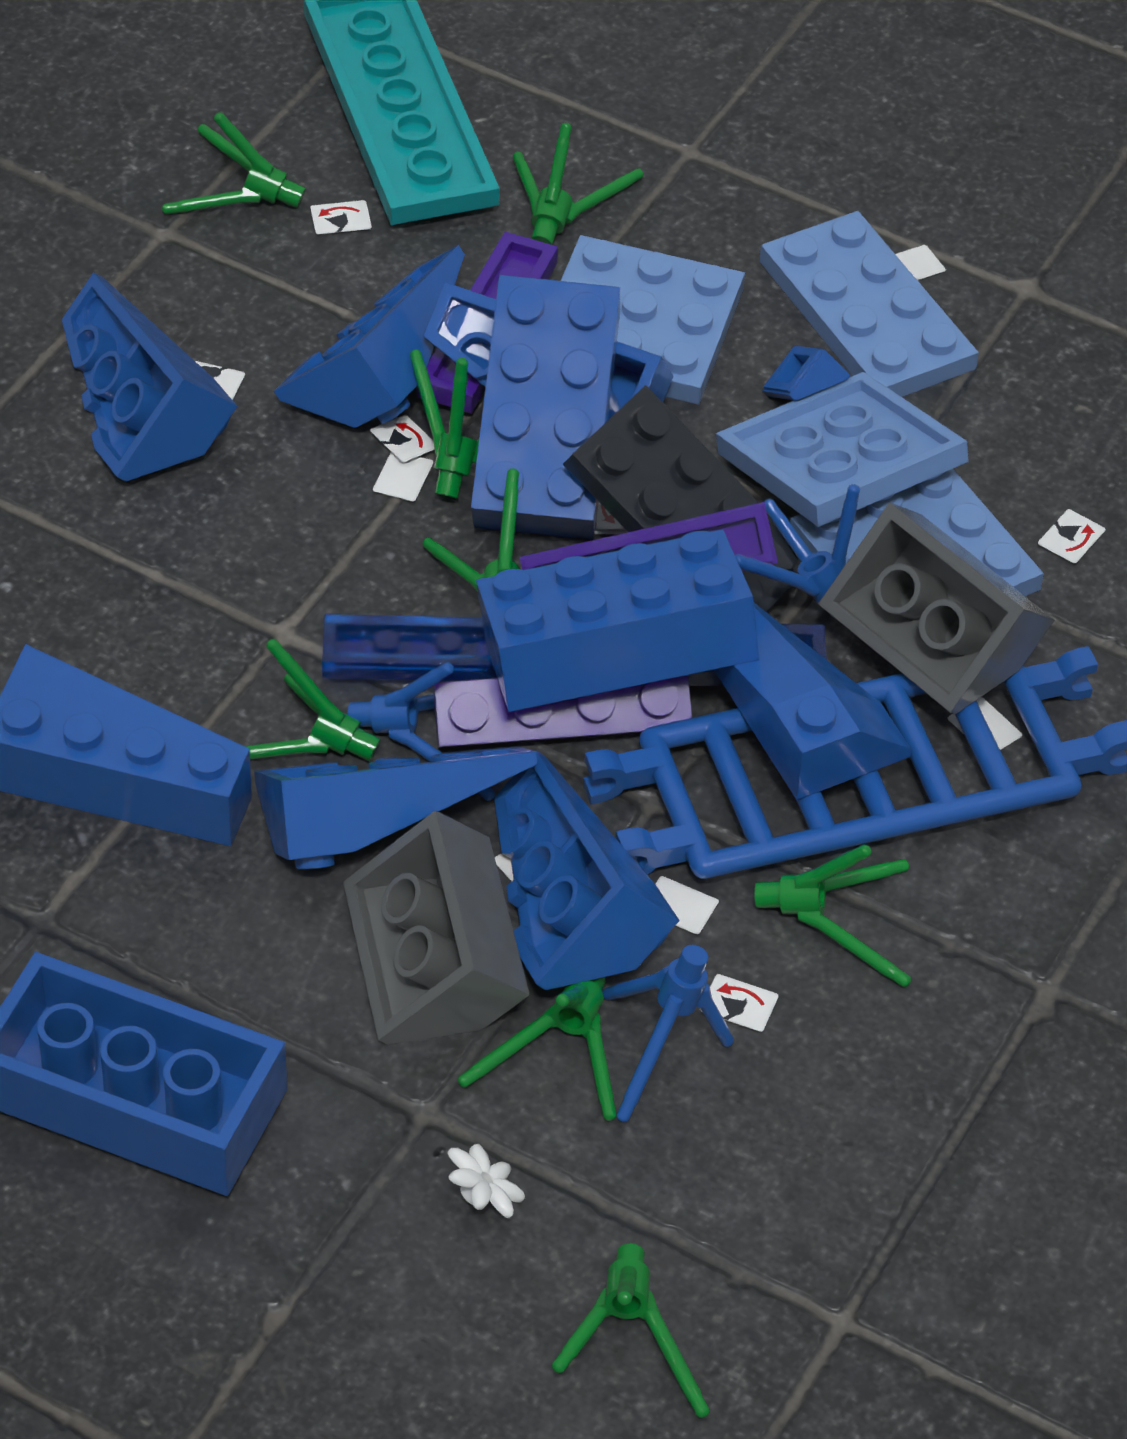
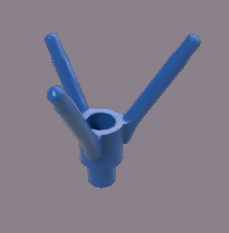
[735,484,860,617]
[348,662,495,801]
[603,945,734,1122]

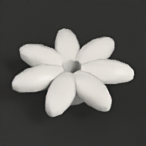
[448,1144,525,1218]

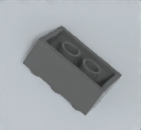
[818,502,1055,714]
[343,811,530,1045]

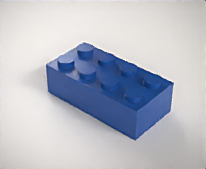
[471,275,620,540]
[476,529,759,712]
[0,951,287,1197]

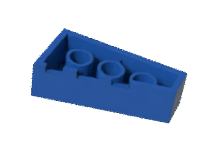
[0,644,252,846]

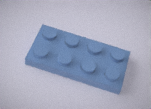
[759,211,979,397]

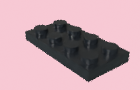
[563,385,801,612]

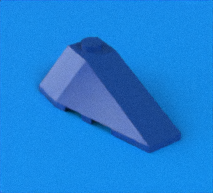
[274,245,465,428]
[62,272,238,481]
[423,282,674,420]
[714,603,912,800]
[254,747,537,869]
[494,750,680,990]

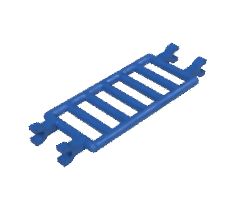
[583,646,1127,879]

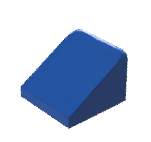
[762,346,851,401]

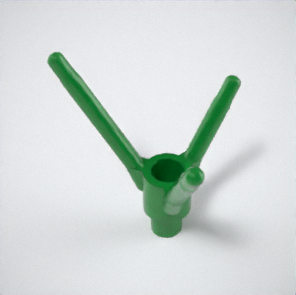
[162,112,306,215]
[513,122,644,245]
[410,349,479,499]
[422,468,520,592]
[245,639,381,762]
[755,844,911,987]
[458,977,617,1121]
[552,1243,710,1418]

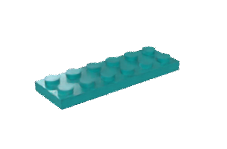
[303,0,500,225]

